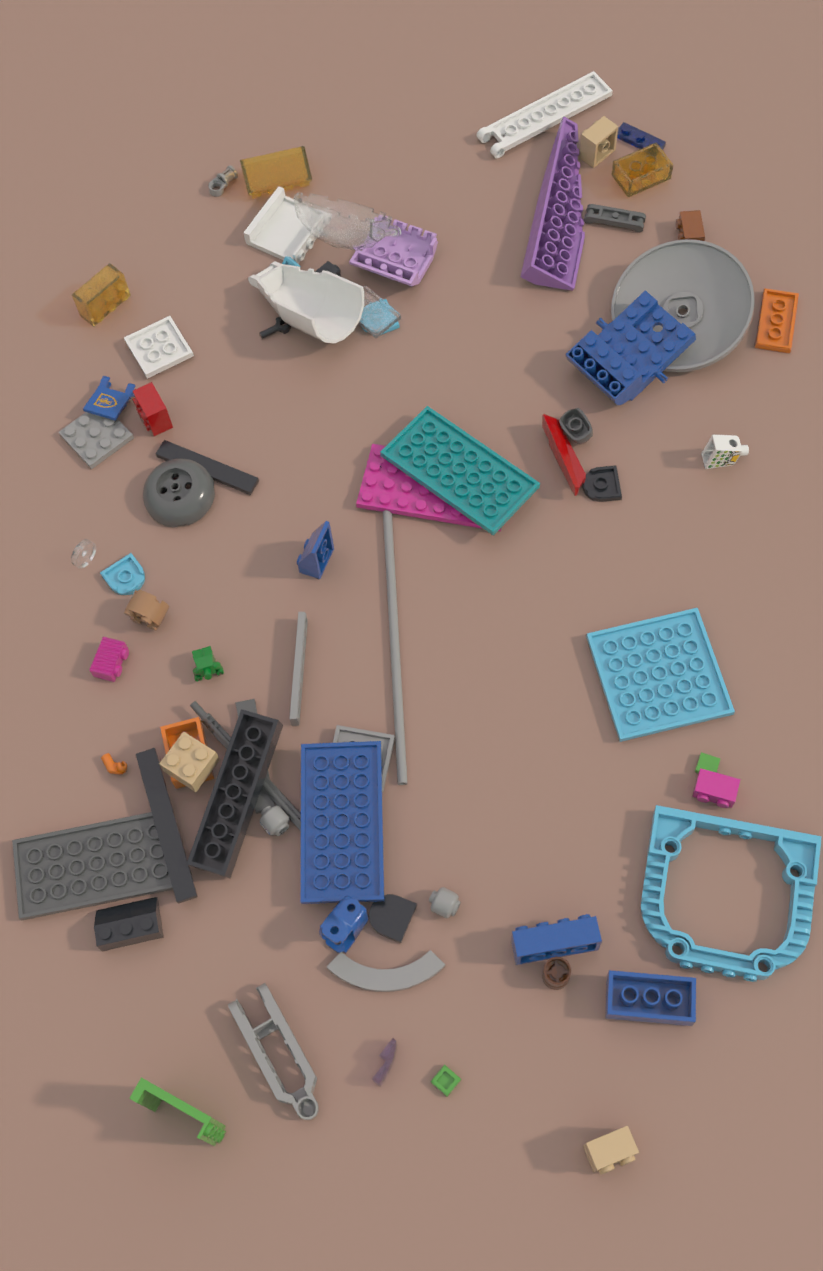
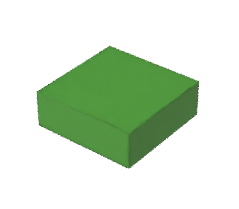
[695,752,720,773]
[431,1064,461,1097]

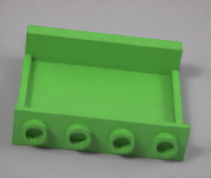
[129,1077,226,1146]

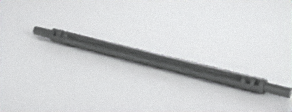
[190,701,301,831]

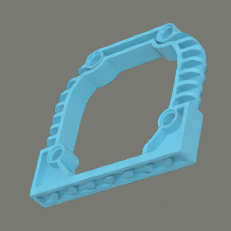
[641,805,822,982]

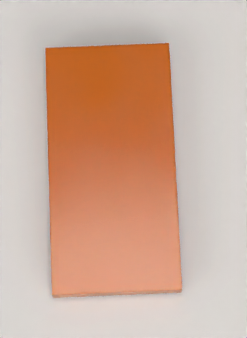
[755,288,799,353]

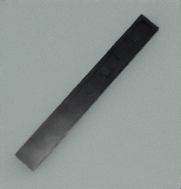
[136,748,198,904]

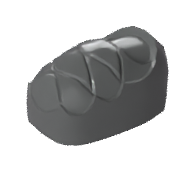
[559,408,593,445]

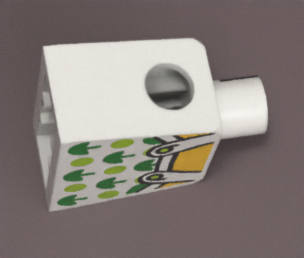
[701,435,749,469]

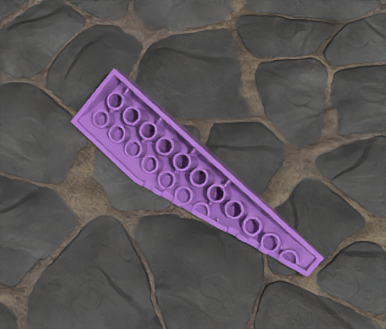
[520,117,585,291]

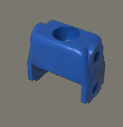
[319,896,368,953]

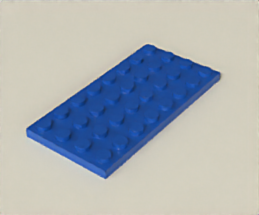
[300,741,384,904]

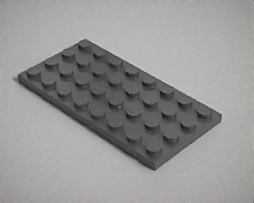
[12,810,174,921]

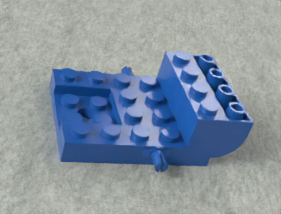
[565,290,696,406]

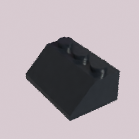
[94,897,164,952]

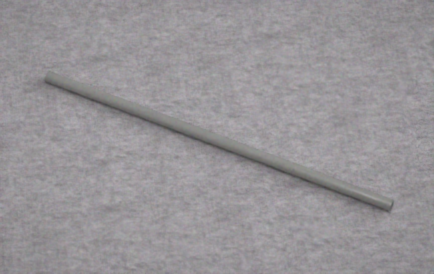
[383,510,408,785]

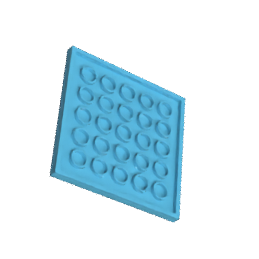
[586,608,735,742]

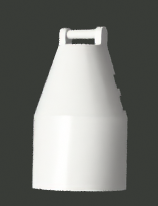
[248,261,364,343]

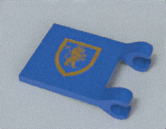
[83,376,136,421]

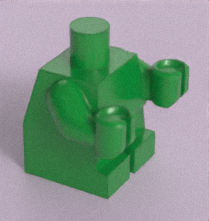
[192,646,224,682]

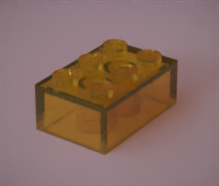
[611,143,673,197]
[72,263,131,327]

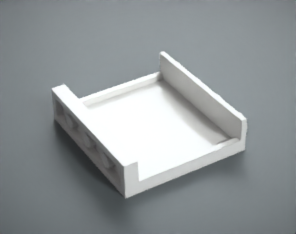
[244,186,331,264]

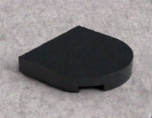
[582,465,622,502]
[369,894,417,943]

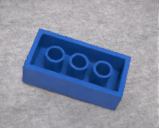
[511,914,602,965]
[605,970,696,1026]

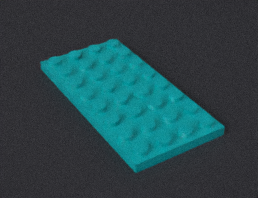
[380,406,540,536]

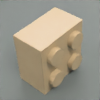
[579,116,619,168]
[159,732,220,792]
[583,1126,639,1175]

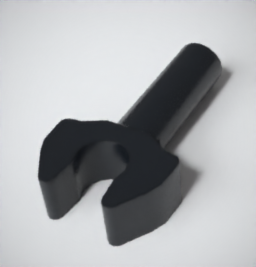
[259,317,291,339]

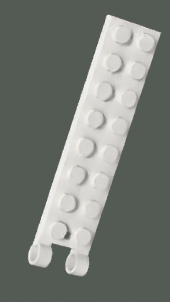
[476,71,613,159]

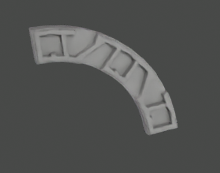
[327,950,446,992]

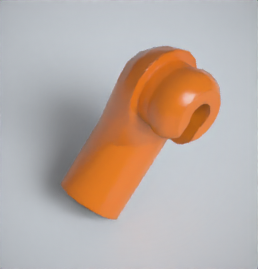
[101,753,128,775]

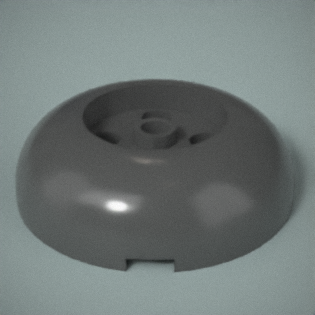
[143,458,215,527]

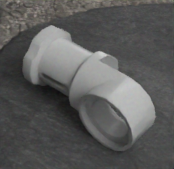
[208,165,238,197]

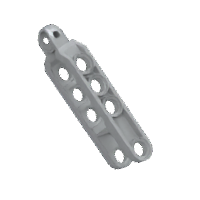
[228,983,319,1120]

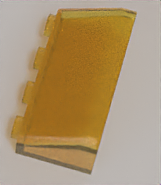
[240,146,312,198]

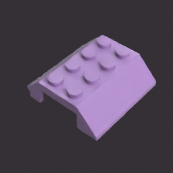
[349,215,438,286]

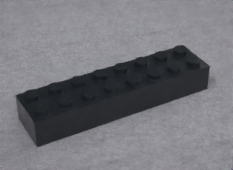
[187,709,283,879]

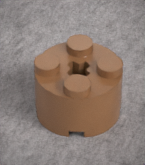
[124,590,169,631]

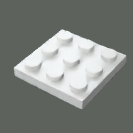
[124,316,194,379]

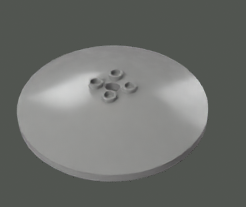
[611,239,754,372]

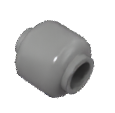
[260,806,290,836]
[429,887,461,918]

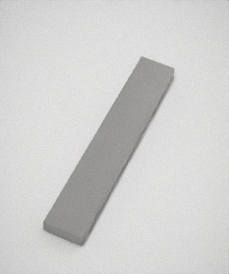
[290,612,308,726]

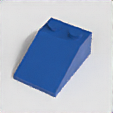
[297,521,334,579]

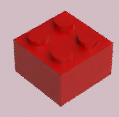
[132,382,173,436]

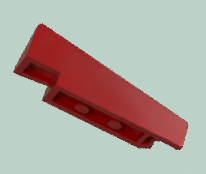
[542,414,586,496]

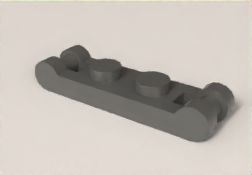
[584,204,646,232]

